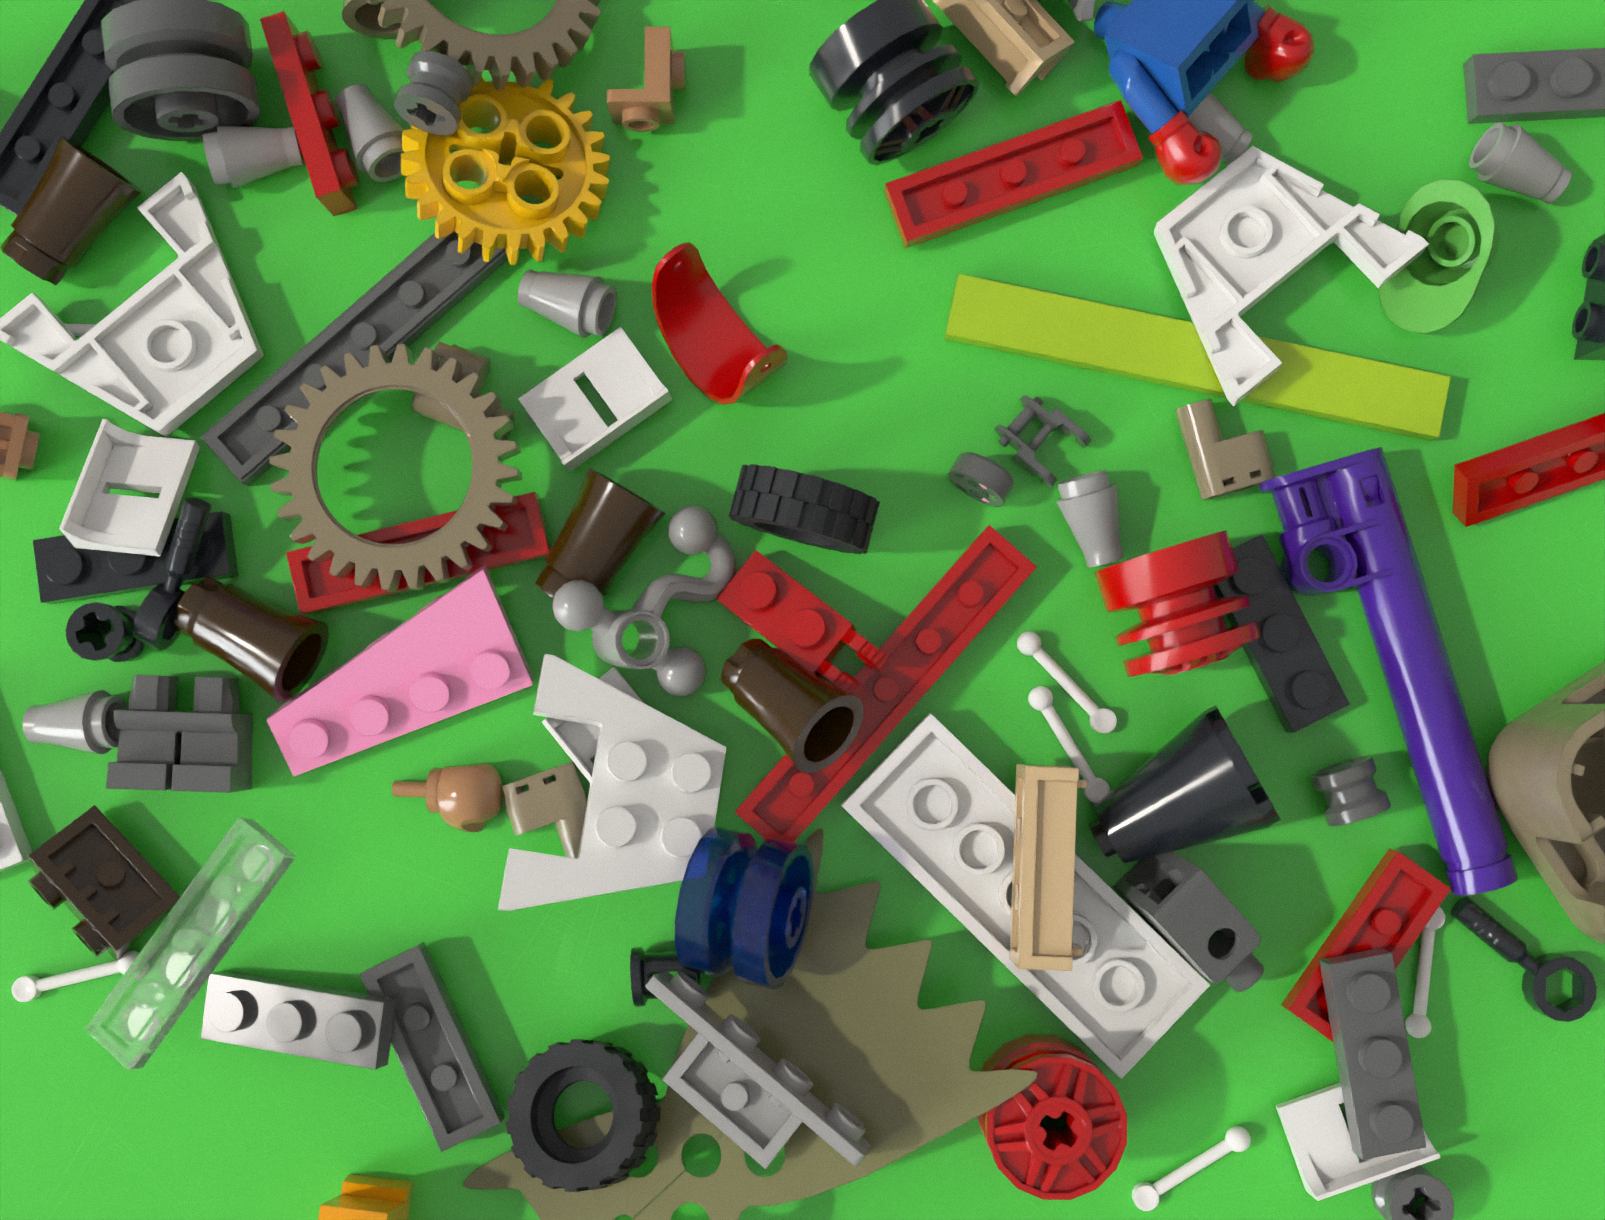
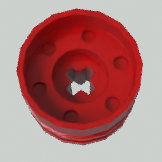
[1094,530,1261,677]
[976,1034,1127,1200]

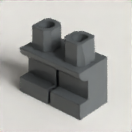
[106,675,253,793]

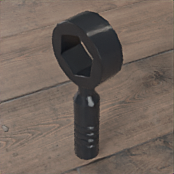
[133,497,211,651]
[1451,896,1597,1022]

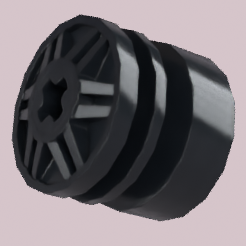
[809,0,980,165]

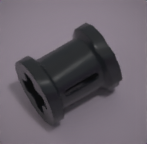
[65,602,145,662]
[630,943,701,1007]

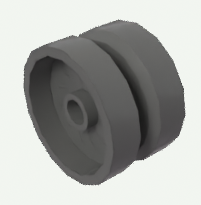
[101,0,260,141]

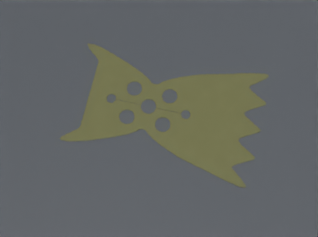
[463,829,1038,1220]

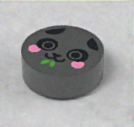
[948,452,1014,507]

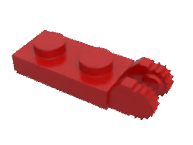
[716,550,891,699]

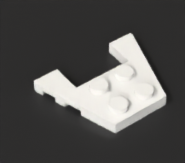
[1154,146,1429,406]
[0,172,264,437]
[498,654,726,911]

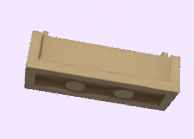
[932,0,1075,96]
[1010,764,1088,971]

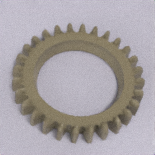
[366,0,601,90]
[269,344,522,592]

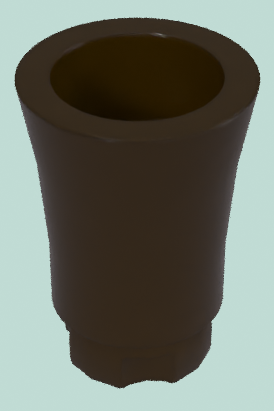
[0,135,142,285]
[535,467,666,598]
[174,576,329,702]
[721,638,863,773]

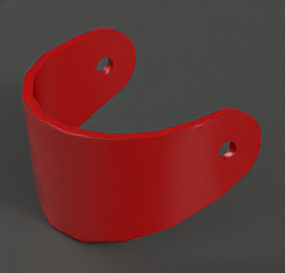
[652,242,788,405]

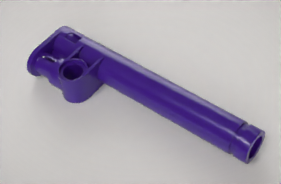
[1259,447,1518,895]

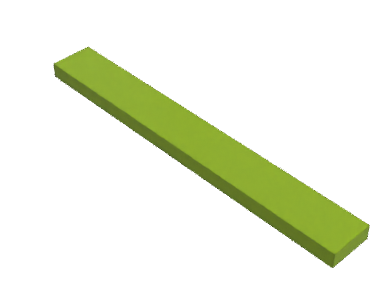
[944,274,1451,441]

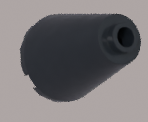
[1089,705,1281,864]

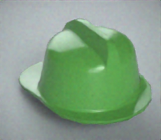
[1378,179,1500,334]

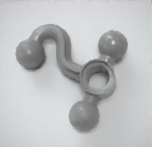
[552,505,736,697]

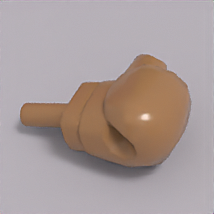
[392,763,503,832]

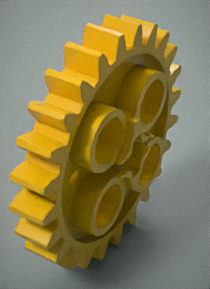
[401,76,610,265]

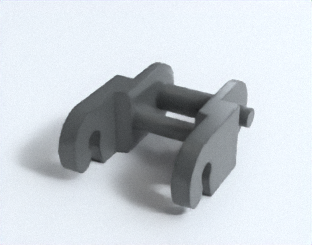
[995,395,1091,488]

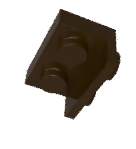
[28,805,181,961]

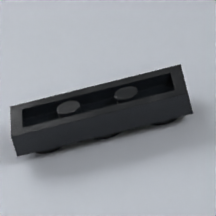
[33,511,238,604]
[1213,535,1350,733]

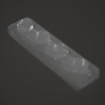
[84,817,297,1070]

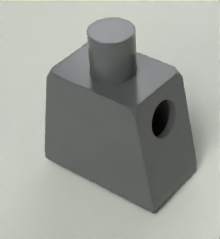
[1113,852,1264,992]

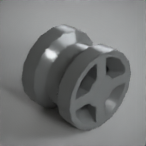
[394,51,474,135]
[1310,756,1391,826]
[1371,1165,1454,1220]

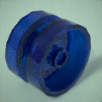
[675,827,814,990]

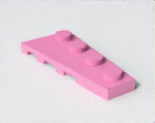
[267,564,534,777]

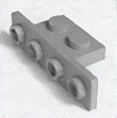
[645,971,871,1169]

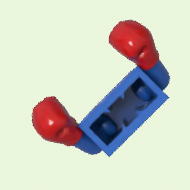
[1094,0,1314,185]

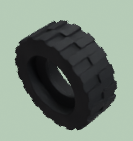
[728,464,880,554]
[506,1039,660,1192]

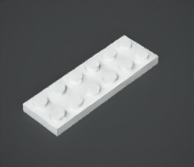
[841,713,1210,1079]

